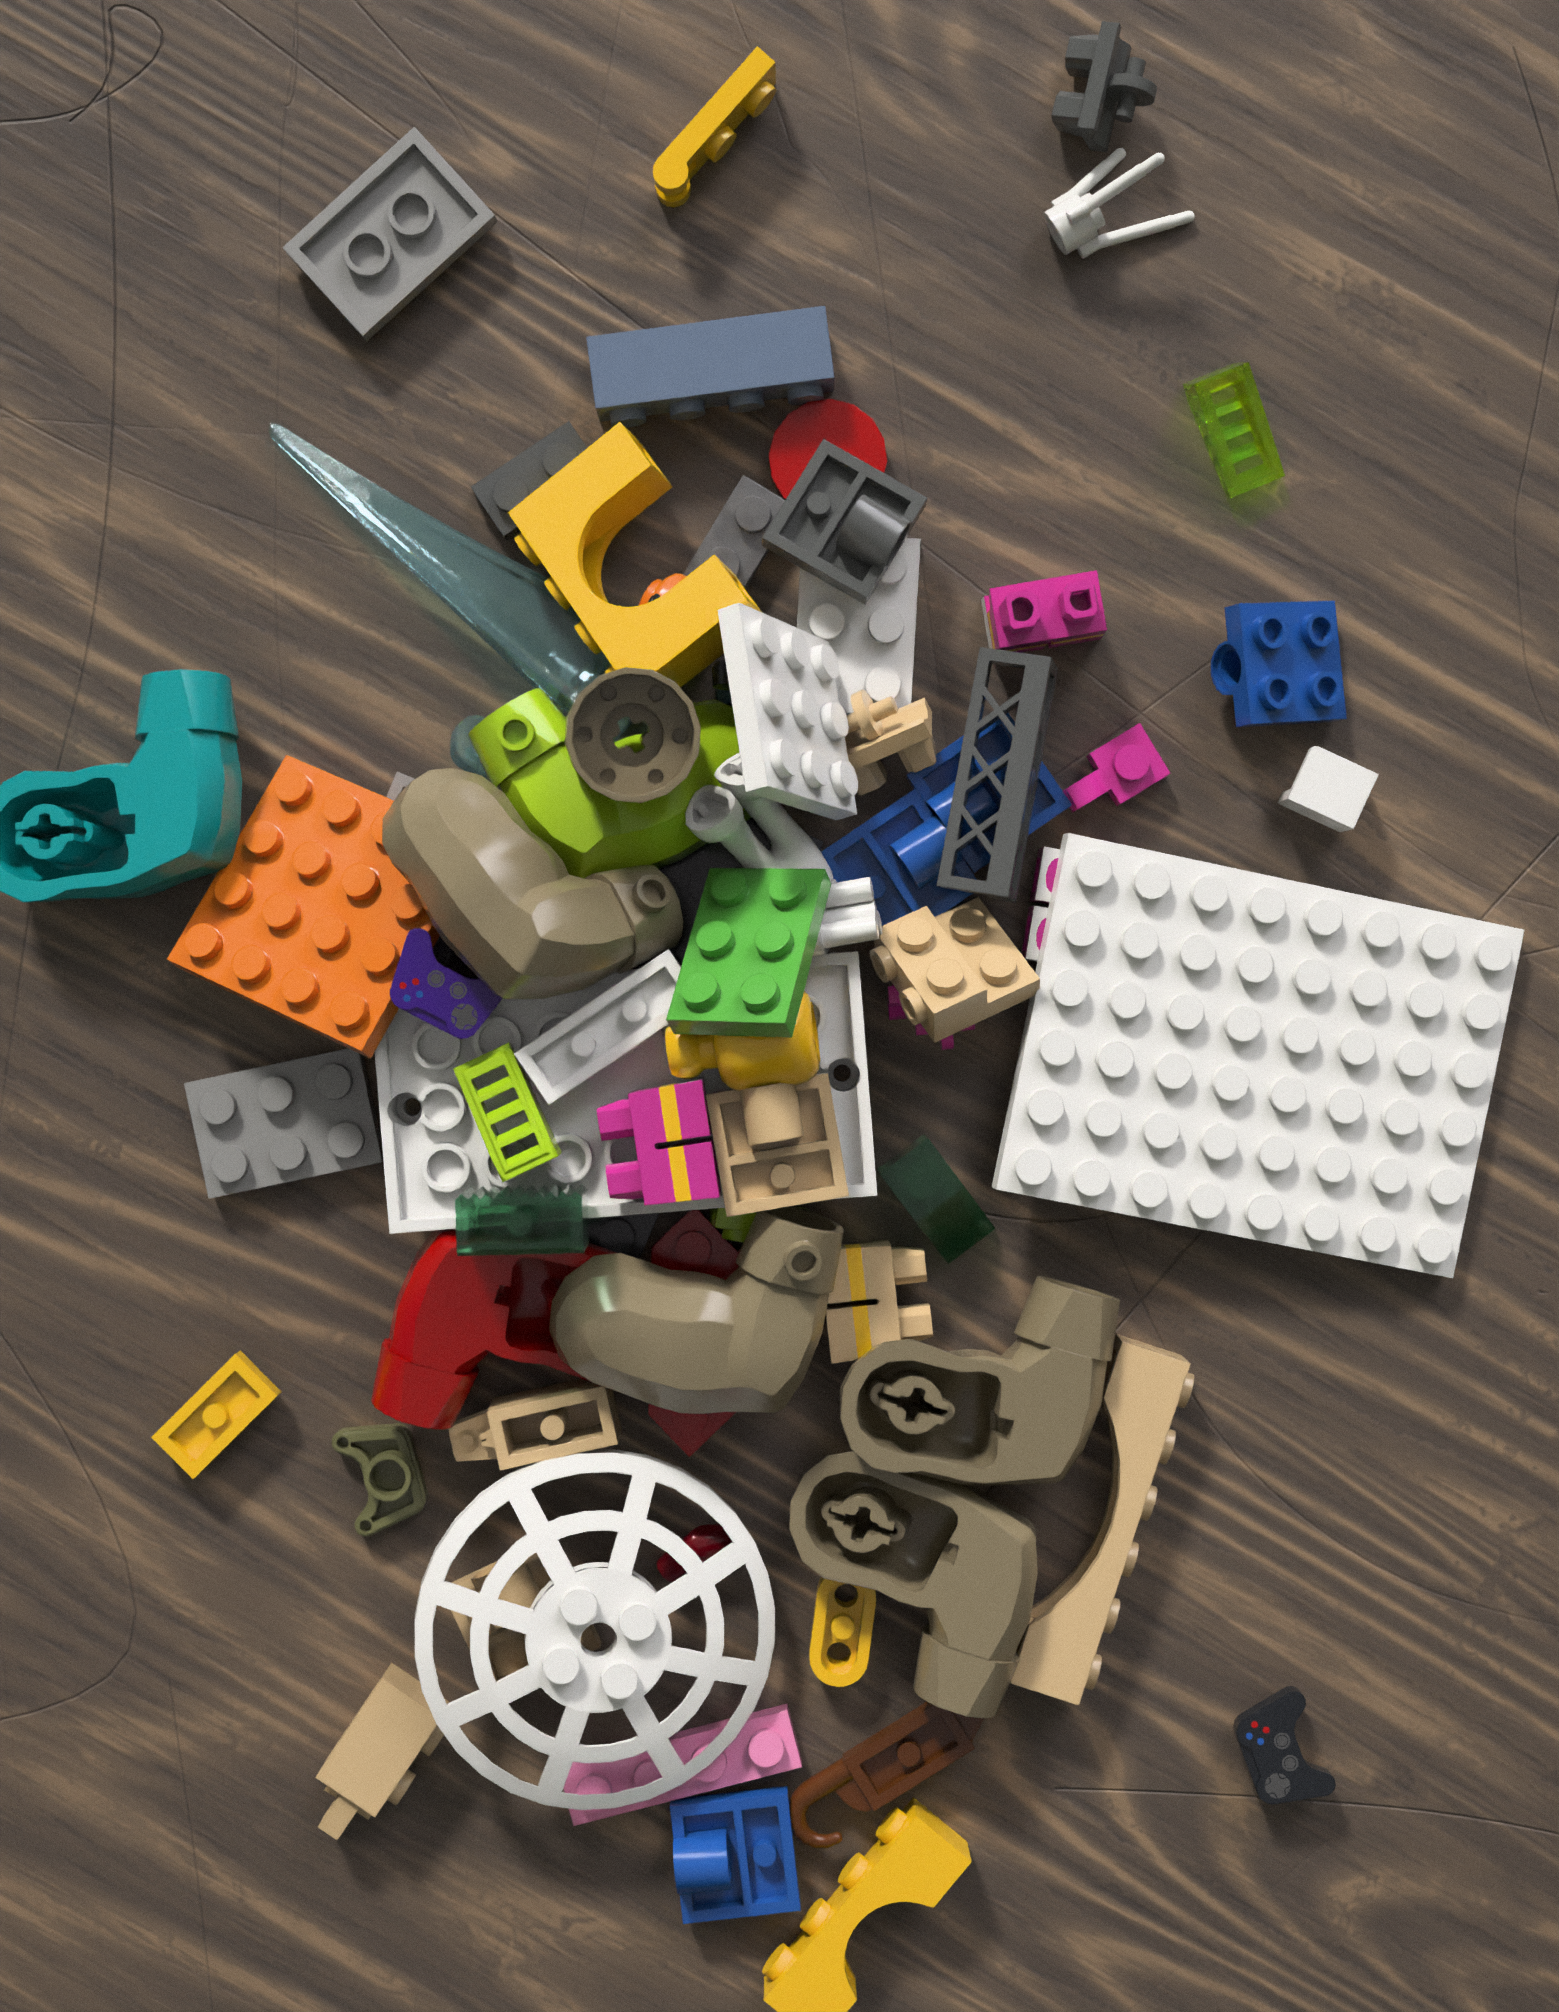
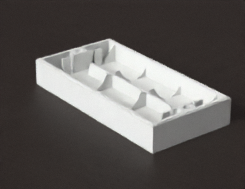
[375,951,877,1234]

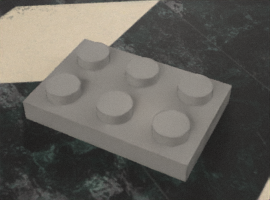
[282,127,497,342]
[184,1048,383,1199]

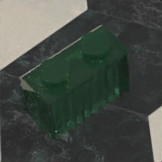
[455,1184,589,1256]

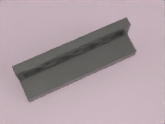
[937,647,1058,903]

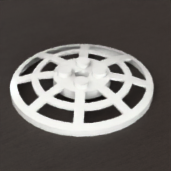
[415,1449,775,1810]

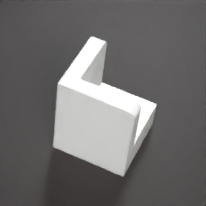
[1277,746,1379,832]

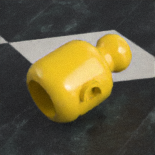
[665,991,820,1091]

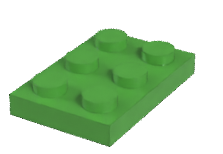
[666,868,831,1038]

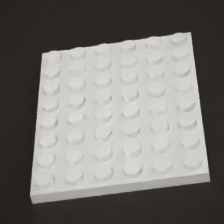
[992,833,1525,1278]

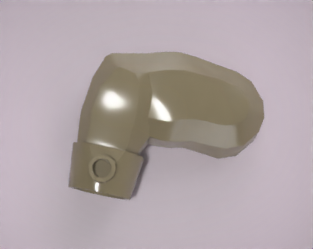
[382,768,683,999]
[549,1206,844,1414]
[789,1451,1038,1718]

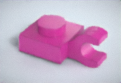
[1063,723,1171,813]

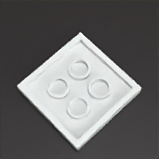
[717,603,858,820]

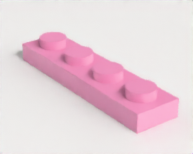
[563,1704,802,1826]

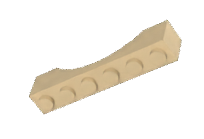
[1010,1334,1194,1705]

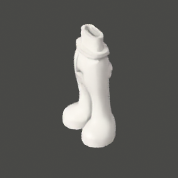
[685,752,837,883]

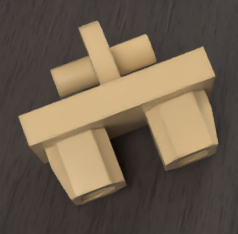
[845,689,937,796]

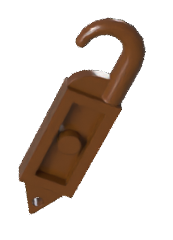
[789,1702,984,1848]

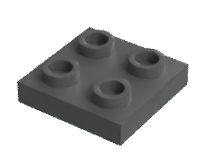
[762,439,927,605]

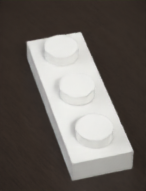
[514,949,681,1105]

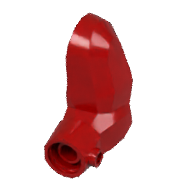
[371,1223,616,1430]

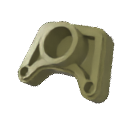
[332,1423,428,1537]

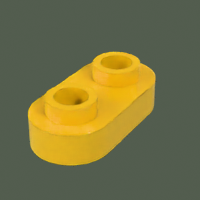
[809,1577,876,1687]

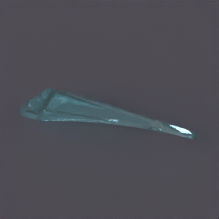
[269,423,631,742]

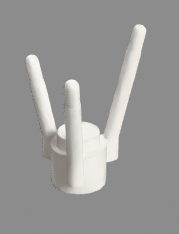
[1043,148,1195,259]

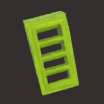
[453,1042,562,1182]

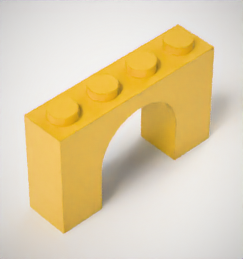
[508,422,762,687]

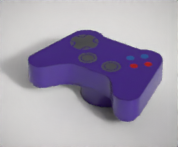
[390,928,503,1039]

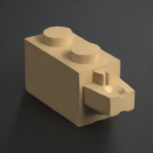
[449,1378,622,1470]
[315,1663,449,1840]

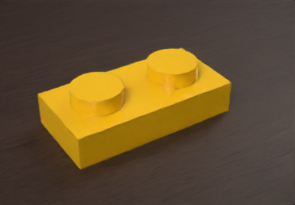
[151,1350,281,1479]

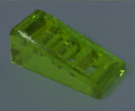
[1183,362,1285,498]

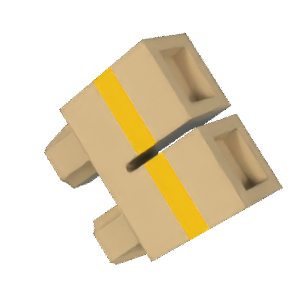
[826,1240,933,1364]

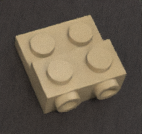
[870,897,1040,1043]

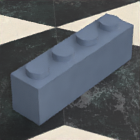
[586,306,835,428]

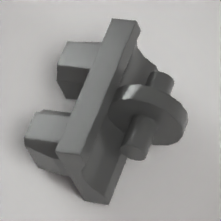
[1051,21,1157,152]

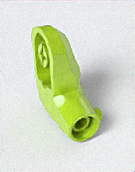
[468,688,752,878]

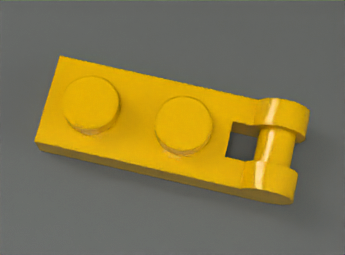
[653,46,776,208]

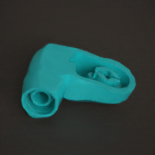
[0,669,242,902]

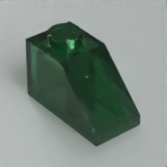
[877,1134,996,1264]

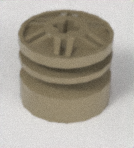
[565,667,701,803]

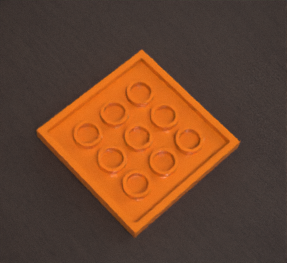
[167,755,440,1059]

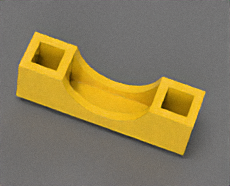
[762,1797,972,2012]

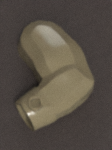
[840,1276,1120,1486]

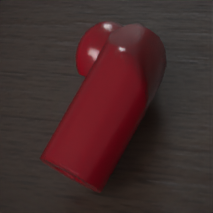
[657,1522,732,1582]

